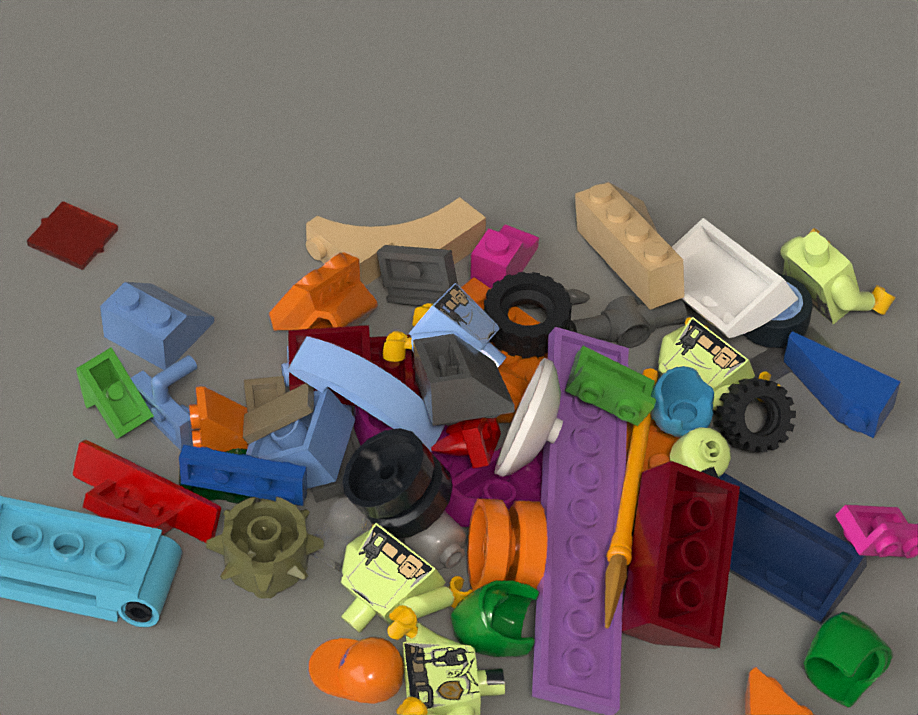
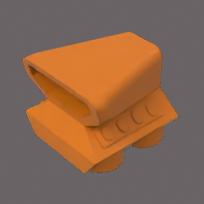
[269,252,378,331]

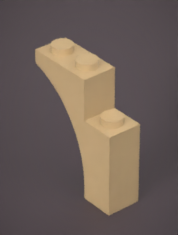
[306,197,486,286]

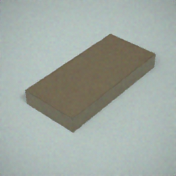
[243,383,314,444]

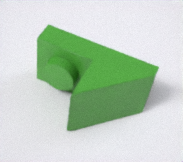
[76,347,153,439]

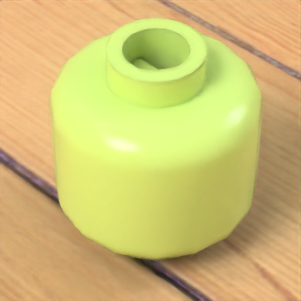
[670,427,731,477]

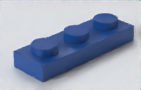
[179,445,307,506]

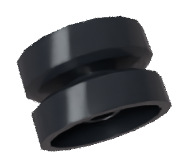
[343,428,453,539]

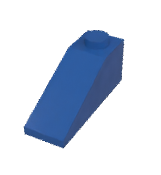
[784,331,901,438]

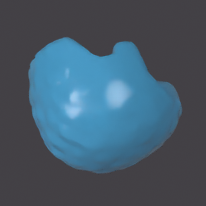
[650,366,714,438]

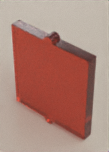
[27,201,118,270]

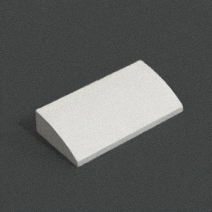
[672,218,798,338]

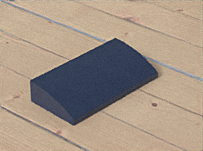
[719,473,867,625]

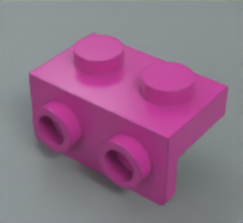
[835,505,918,558]

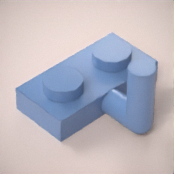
[131,355,197,451]

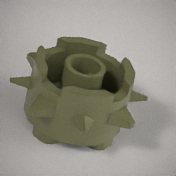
[206,497,324,598]

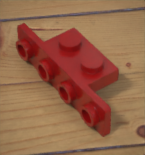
[73,440,221,543]

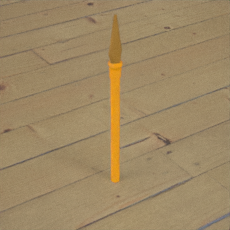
[605,368,658,628]

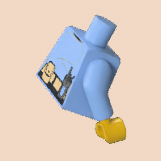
[383,283,507,367]

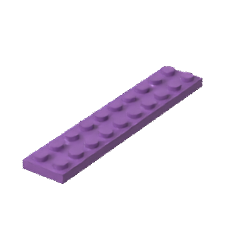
[532,327,629,715]

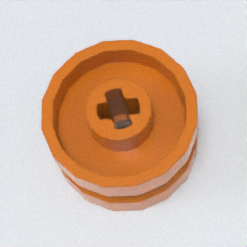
[467,499,547,591]

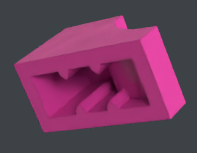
[470,224,539,289]

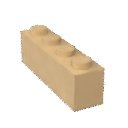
[575,182,685,310]

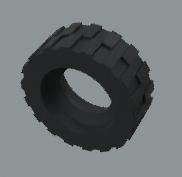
[484,272,572,358]

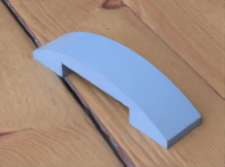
[287,336,445,452]

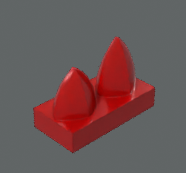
[431,417,501,469]

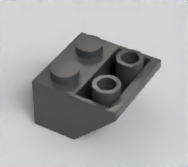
[413,334,515,426]

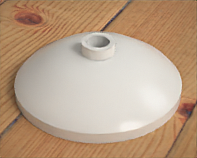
[494,358,563,477]

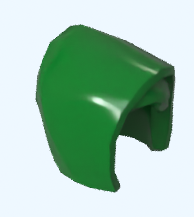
[451,581,539,657]
[804,611,893,707]

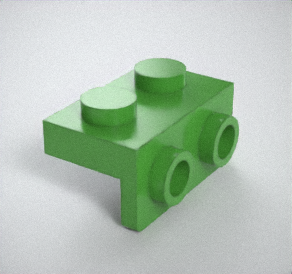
[565,346,656,426]

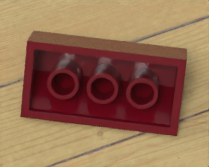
[622,461,740,649]

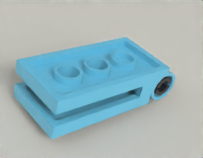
[0,496,182,627]

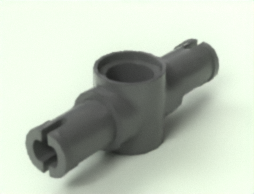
[570,296,687,348]

